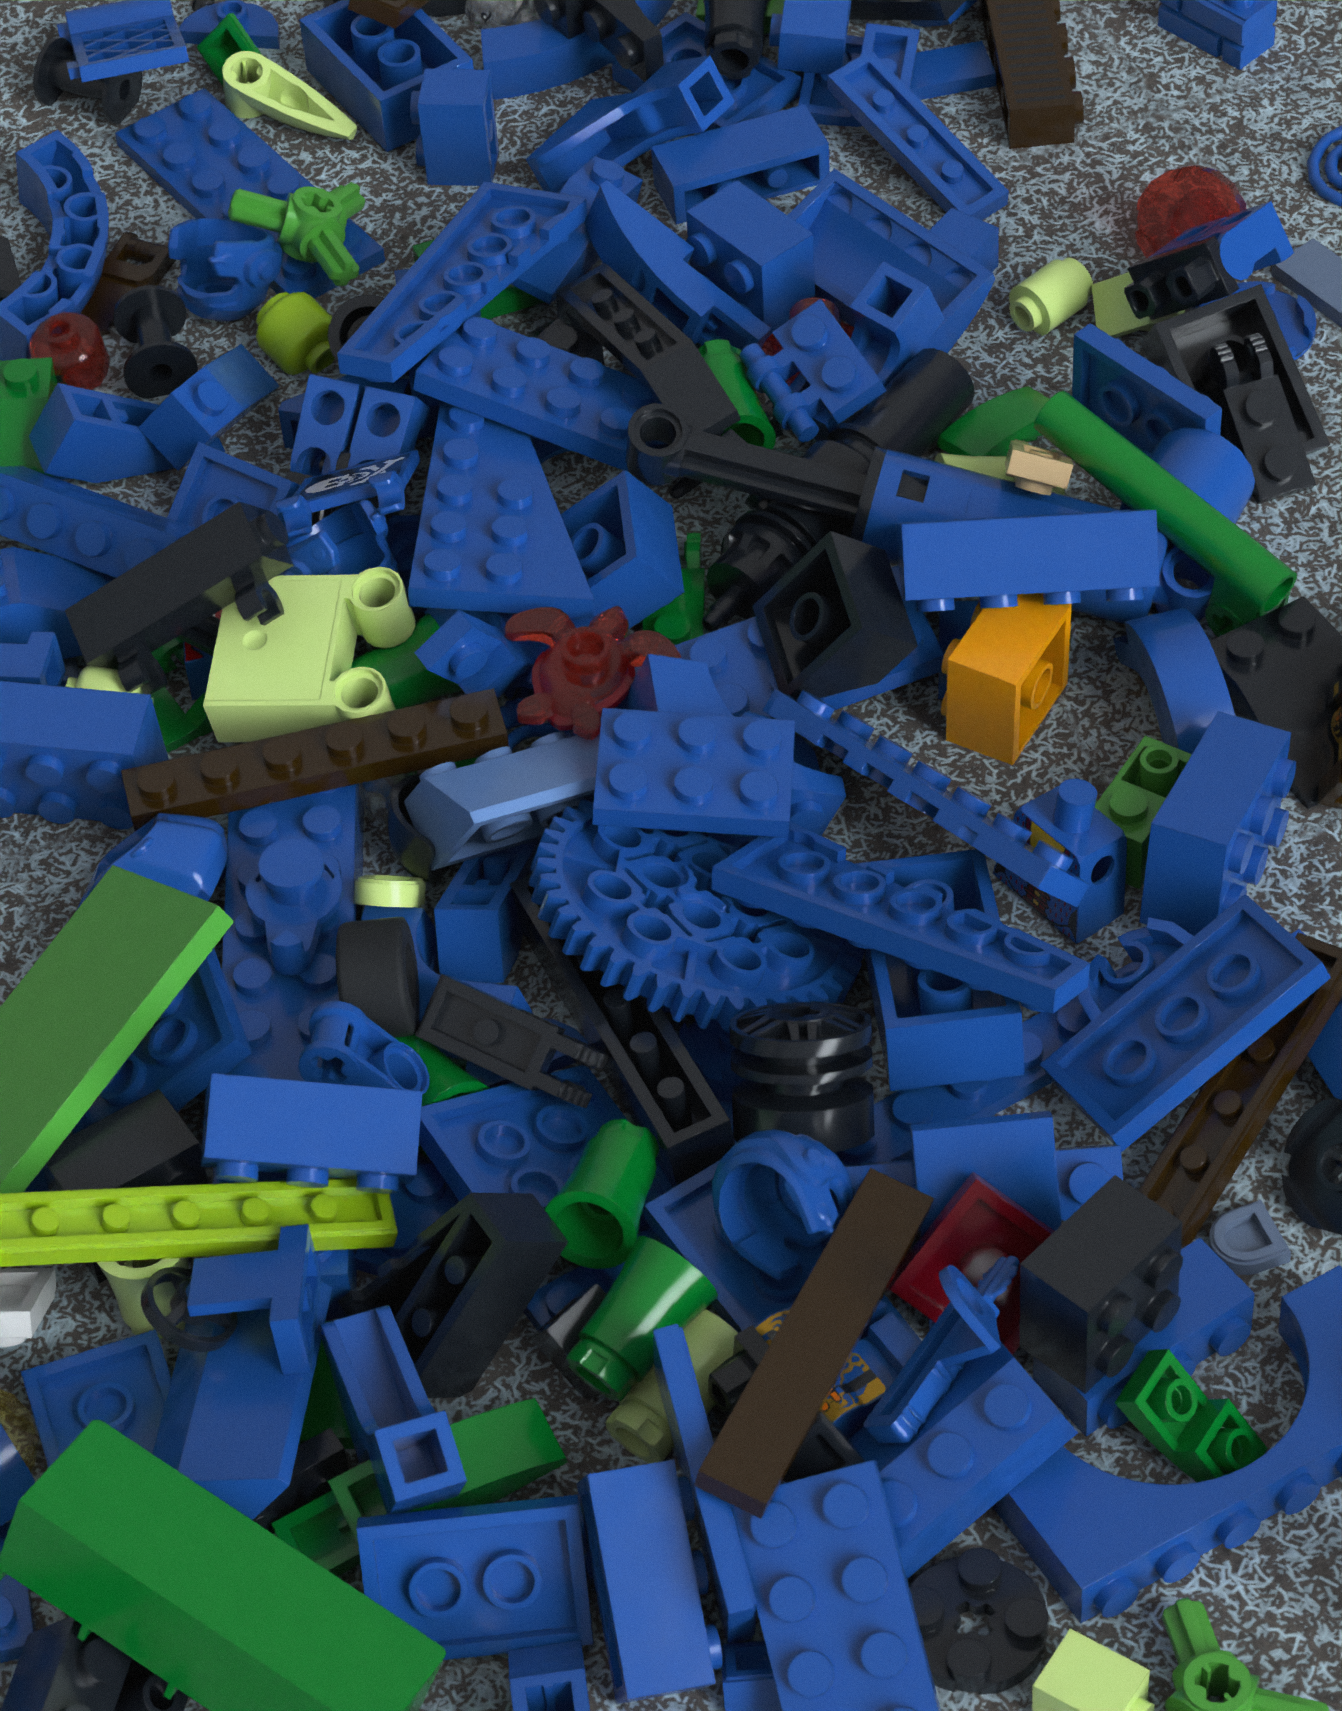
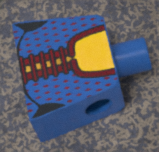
[993,778,1127,944]

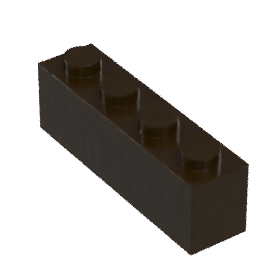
[981,0,1084,149]

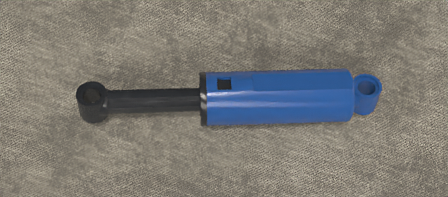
[625,403,1215,624]

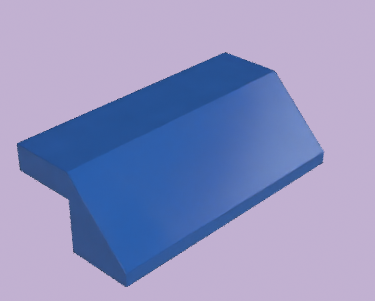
[152,1281,332,1520]

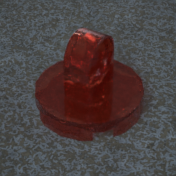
[1135,164,1247,259]

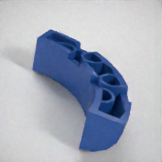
[0,130,109,361]

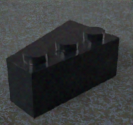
[338,1193,568,1398]

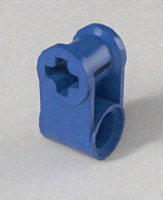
[298,1001,430,1095]

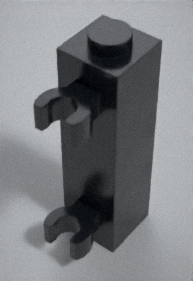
[65,502,294,695]

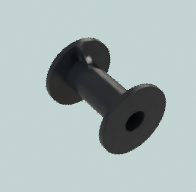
[33,37,143,124]
[113,285,198,399]

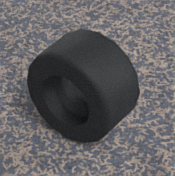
[336,917,419,1038]

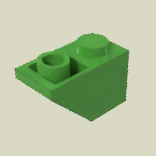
[1095,735,1192,889]

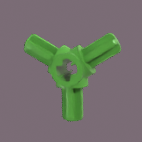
[228,182,365,287]
[1162,1598,1329,1711]

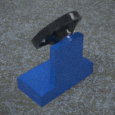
[141,1224,322,1375]

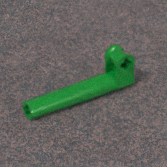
[1034,390,1297,637]

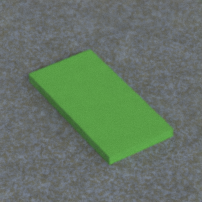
[0,865,234,1193]

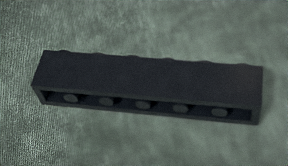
[510,874,735,1188]

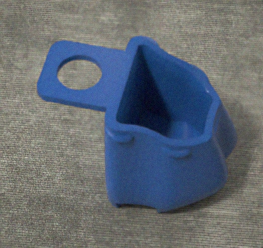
[75,813,229,912]

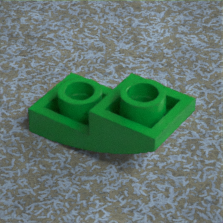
[937,386,1050,456]
[1114,1349,1268,1482]

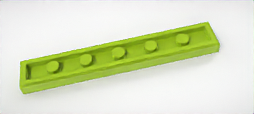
[0,1178,398,1267]

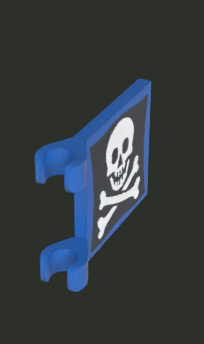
[275,450,421,539]

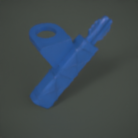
[863,1256,1019,1444]

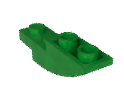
[271,1398,568,1577]

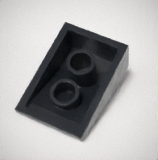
[1141,284,1330,455]
[1210,596,1342,809]

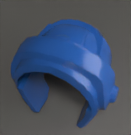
[168,218,283,322]
[278,499,399,576]
[712,1129,855,1281]

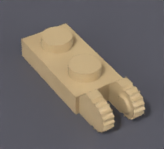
[1005,439,1073,496]

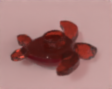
[504,606,681,740]

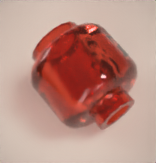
[29,312,110,390]

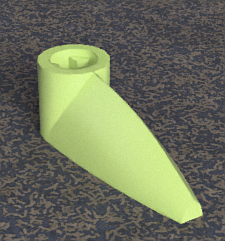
[223,51,357,140]

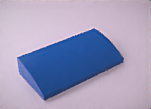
[787,168,996,353]

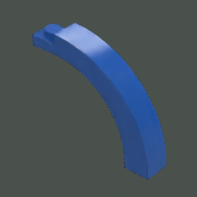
[481,0,675,100]

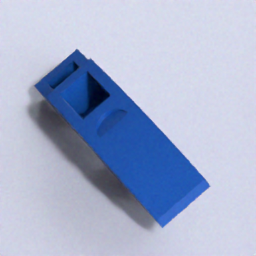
[584,180,771,351]

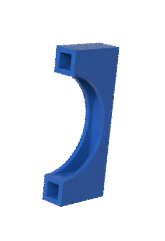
[992,1265,1342,1623]

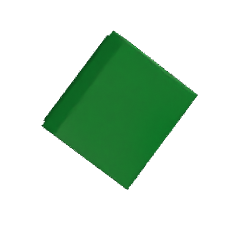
[196,13,262,88]

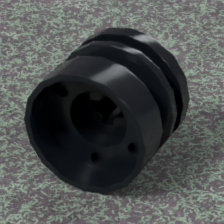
[729,1001,875,1152]

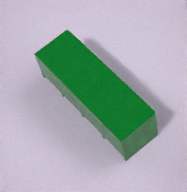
[0,1419,446,1711]

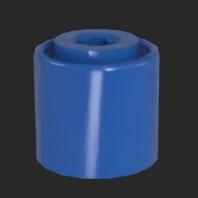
[1120,427,1255,551]

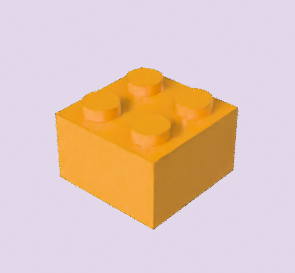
[941,593,1072,765]

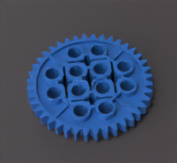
[529,799,865,1033]

